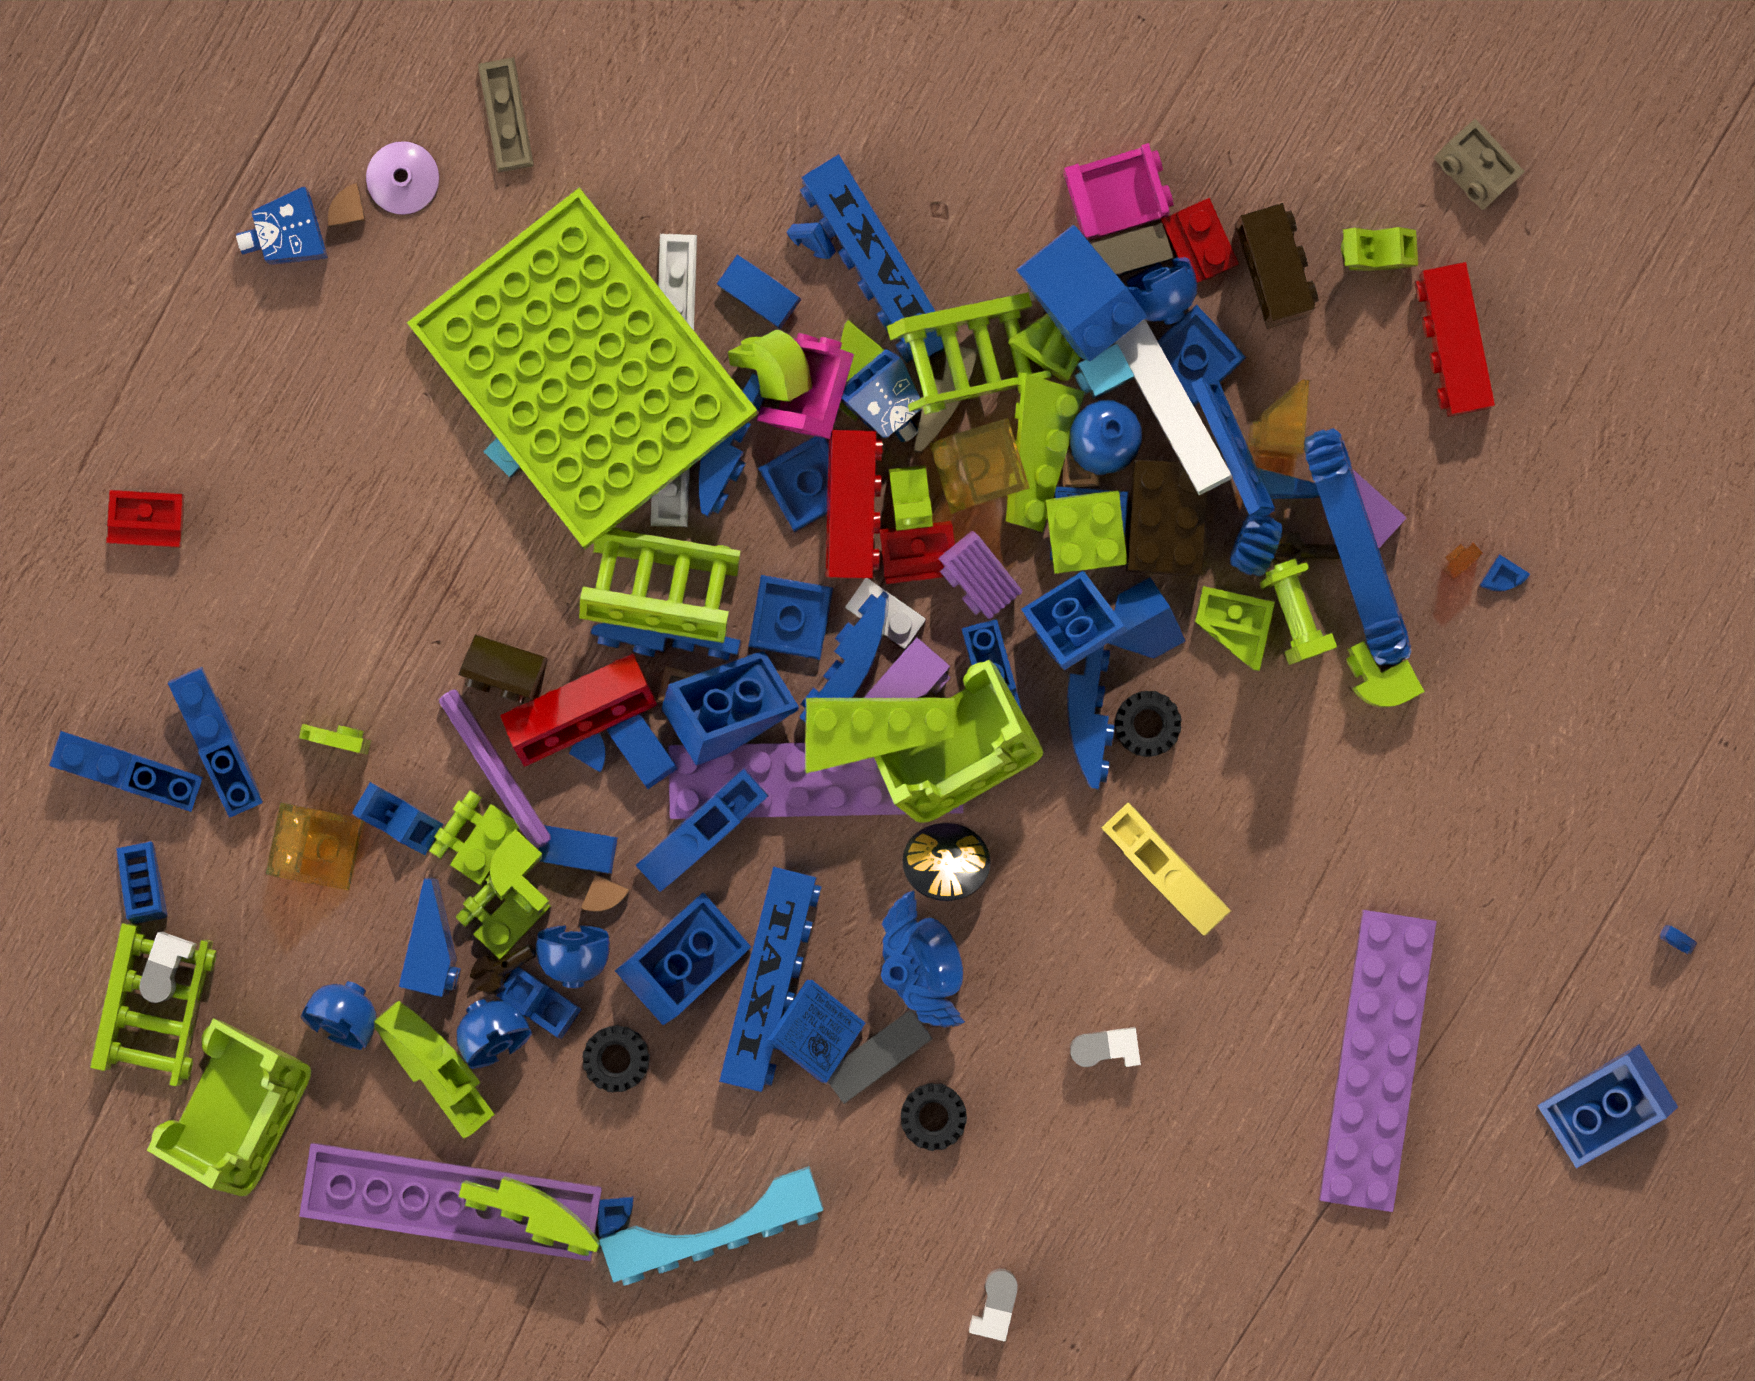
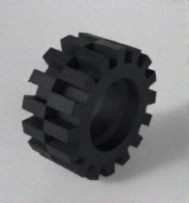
[1115,691,1182,757]
[582,1025,650,1093]
[901,1083,967,1151]

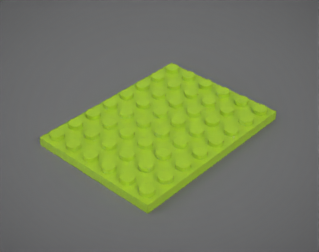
[407,187,759,550]

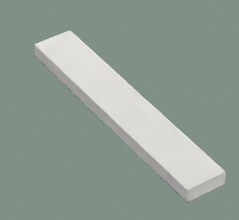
[1115,319,1232,495]

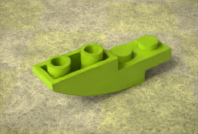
[374,1001,495,1138]
[458,1176,600,1256]

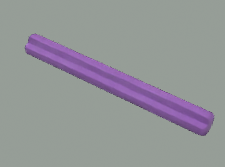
[439,689,551,849]

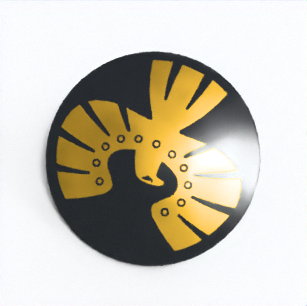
[902,823,991,901]

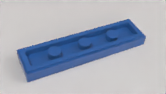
[1191,378,1275,517]

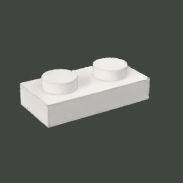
[845,578,926,649]

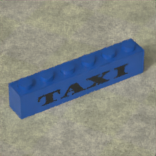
[799,154,945,365]
[719,867,822,1092]

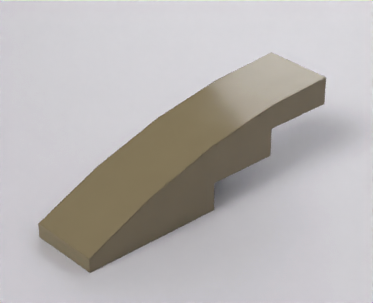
[1027,223,1174,302]

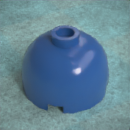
[1126,257,1198,325]
[1069,400,1142,475]
[536,925,610,988]
[300,981,376,1050]
[457,999,532,1069]

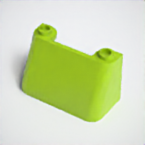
[874,660,1044,823]
[147,1018,311,1196]

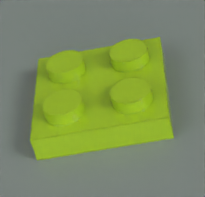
[1045,490,1127,574]

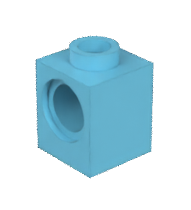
[1074,344,1134,399]

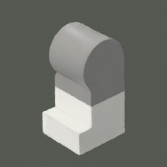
[139,932,197,1003]
[1070,1027,1141,1067]
[969,1268,1018,1341]

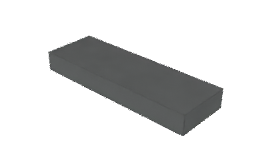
[827,1009,933,1104]

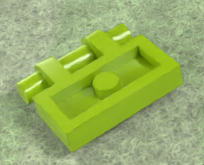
[429,790,520,885]
[455,875,551,959]

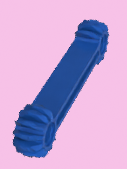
[1304,428,1411,666]

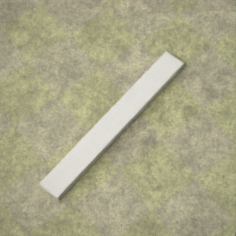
[651,234,697,527]

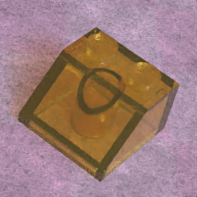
[1248,379,1310,459]
[930,418,1030,514]
[266,802,363,890]

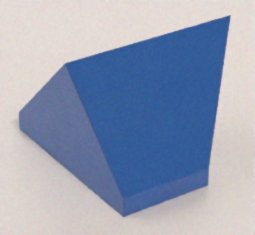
[1108,577,1186,659]

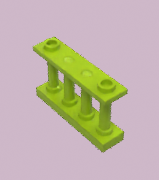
[887,292,1052,415]
[579,527,741,643]
[1259,559,1337,665]
[90,923,217,1086]

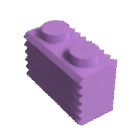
[938,531,1022,619]

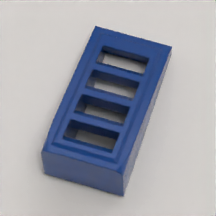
[1257,468,1320,499]
[116,841,168,924]

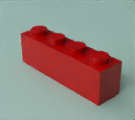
[1415,262,1495,417]
[825,430,882,578]
[500,654,657,767]

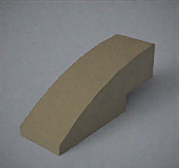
[914,346,978,454]

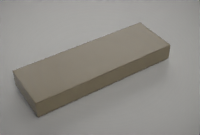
[478,57,534,173]

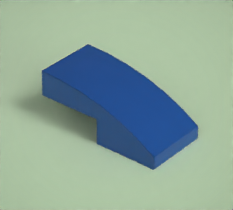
[717,254,801,329]
[538,825,618,874]
[496,967,582,1039]

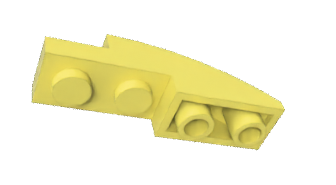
[1102,803,1231,936]

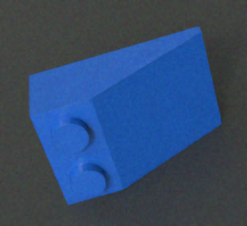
[1016,225,1147,361]
[1021,571,1127,670]
[662,650,799,766]
[399,878,461,997]
[615,892,751,1025]
[1537,1044,1678,1168]

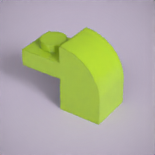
[1341,227,1418,271]
[728,330,812,402]
[889,465,933,531]
[1346,641,1425,708]
[490,829,549,915]

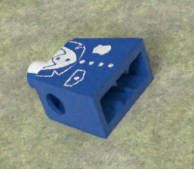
[236,187,328,265]
[841,349,921,442]

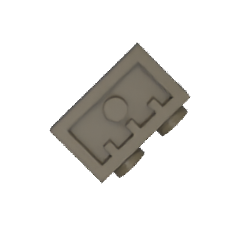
[1434,119,1525,210]

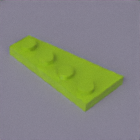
[1006,372,1085,532]
[805,698,955,773]

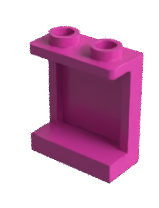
[1063,143,1174,241]
[757,333,854,439]

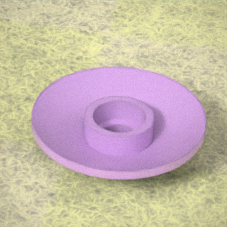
[366,142,439,215]

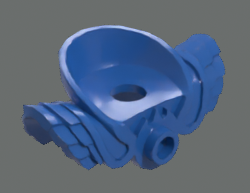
[881,891,965,1027]

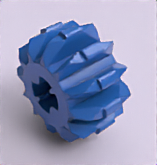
[1230,515,1282,576]

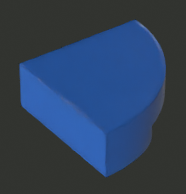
[786,222,836,259]
[1479,554,1530,591]
[569,733,606,772]
[1659,925,1697,955]
[598,1196,634,1237]

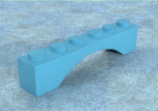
[599,1166,824,1286]

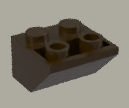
[458,634,548,704]

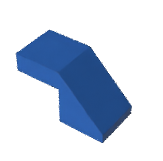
[606,714,678,789]
[352,782,443,855]

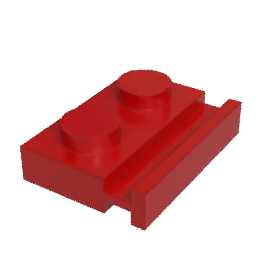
[1160,198,1239,283]
[106,490,185,548]
[880,521,955,584]

